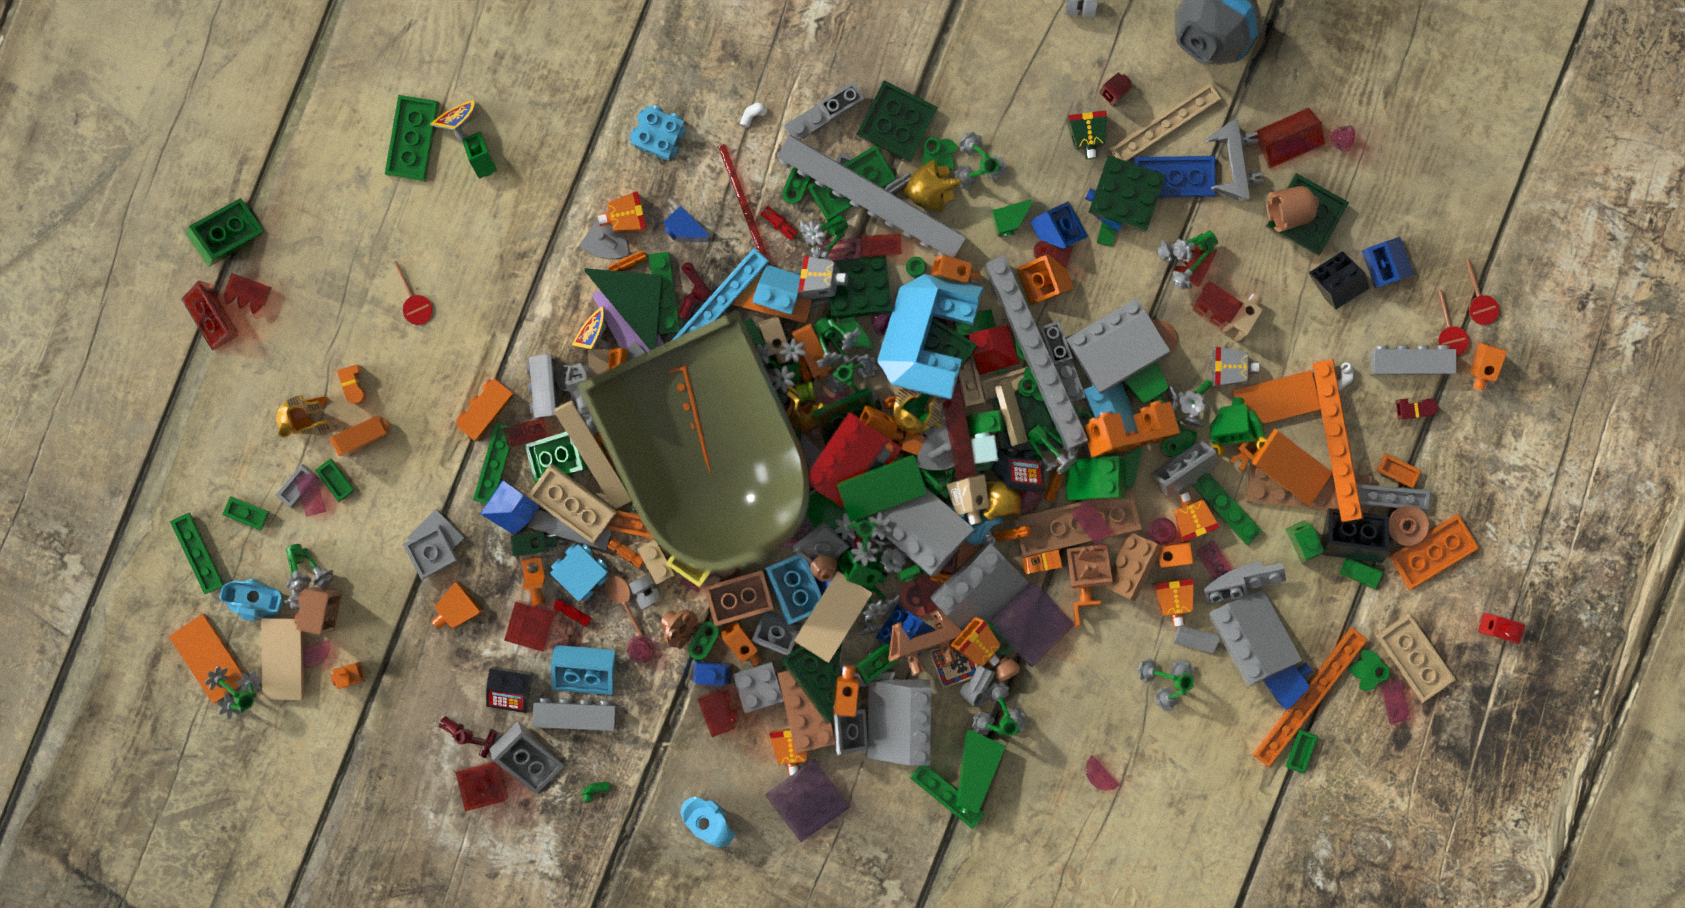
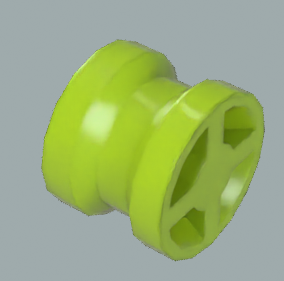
[795,381,815,404]

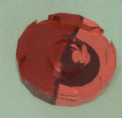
[900,575,939,615]

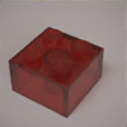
[1189,281,1244,327]
[504,600,558,652]
[697,687,739,737]
[455,760,509,812]

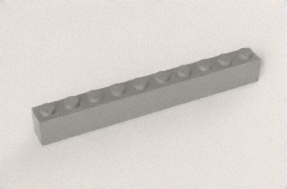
[777,135,966,258]
[984,256,1088,451]

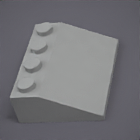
[1066,298,1170,394]
[874,487,975,576]
[930,540,1029,631]
[1209,589,1302,689]
[868,680,931,765]

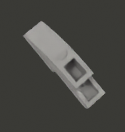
[784,82,864,140]
[1040,321,1086,403]
[1204,560,1286,604]

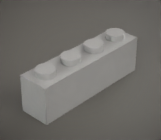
[1370,345,1456,375]
[532,697,617,731]

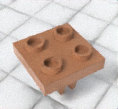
[1066,544,1113,589]

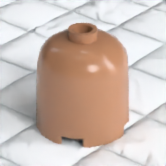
[1266,186,1319,232]

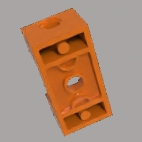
[1083,400,1180,458]

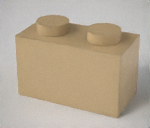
[637,540,676,585]

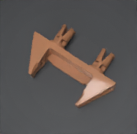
[889,610,962,675]

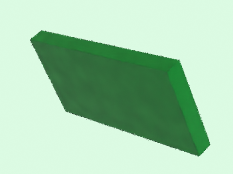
[385,95,439,182]
[807,145,896,221]
[837,455,927,523]

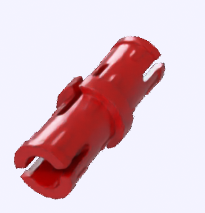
[760,205,799,241]

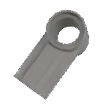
[960,665,995,707]

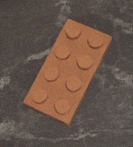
[777,671,836,753]

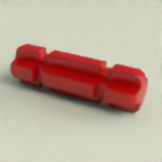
[554,599,592,627]

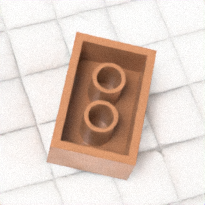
[704,569,775,626]
[294,586,343,635]

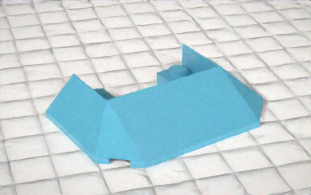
[877,274,984,399]

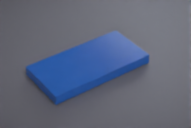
[1133,156,1216,198]

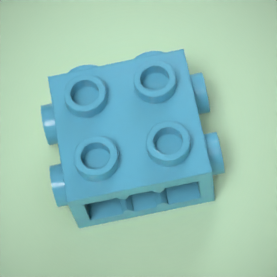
[629,105,687,161]
[550,544,609,601]

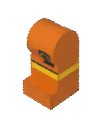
[337,364,367,404]
[1021,549,1062,574]

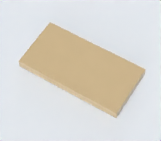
[527,463,617,544]
[794,571,872,663]
[1375,613,1456,703]
[261,618,304,700]

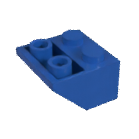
[1362,237,1414,288]
[876,604,936,659]

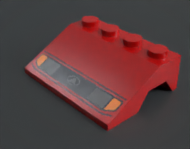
[808,412,902,508]

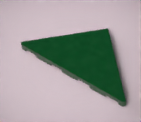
[584,268,663,350]
[781,641,843,724]

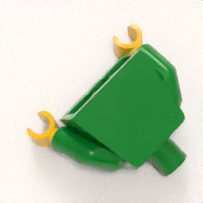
[1210,397,1267,456]

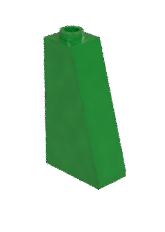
[956,729,1006,817]

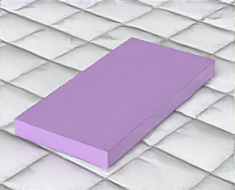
[592,291,664,352]

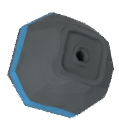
[1175,0,1262,65]

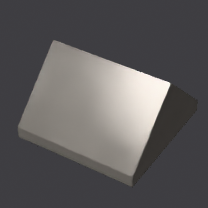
[752,612,801,655]

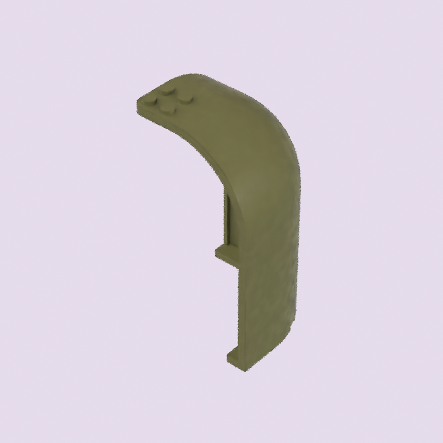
[577,310,809,571]

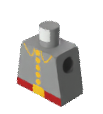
[798,256,848,300]
[1212,347,1259,386]

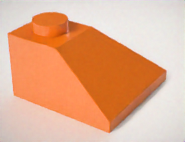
[1017,254,1074,305]

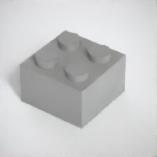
[733,660,784,713]

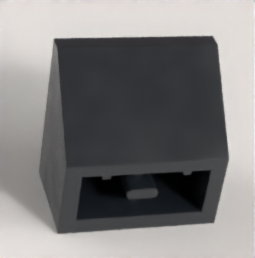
[1309,251,1370,310]

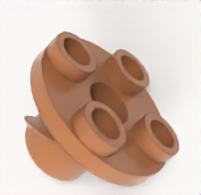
[661,610,700,649]

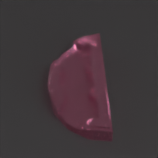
[303,640,330,667]
[1086,755,1120,791]

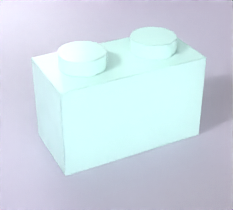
[971,432,998,464]

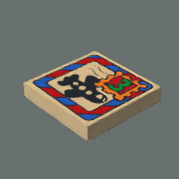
[929,642,978,689]

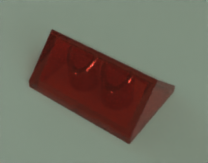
[1254,108,1325,169]
[181,280,240,351]

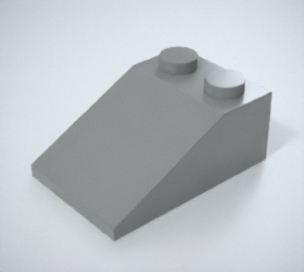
[489,721,565,794]

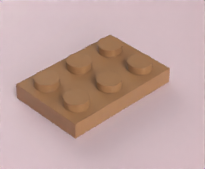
[1103,532,1162,601]

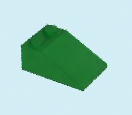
[186,198,264,267]
[525,432,589,483]
[1066,456,1126,501]

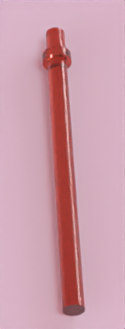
[718,144,772,269]

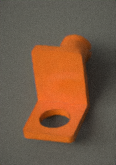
[521,556,546,605]
[1073,587,1102,628]

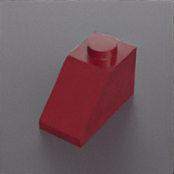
[1099,72,1133,107]

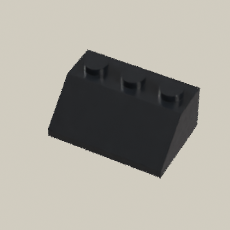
[1322,508,1389,563]

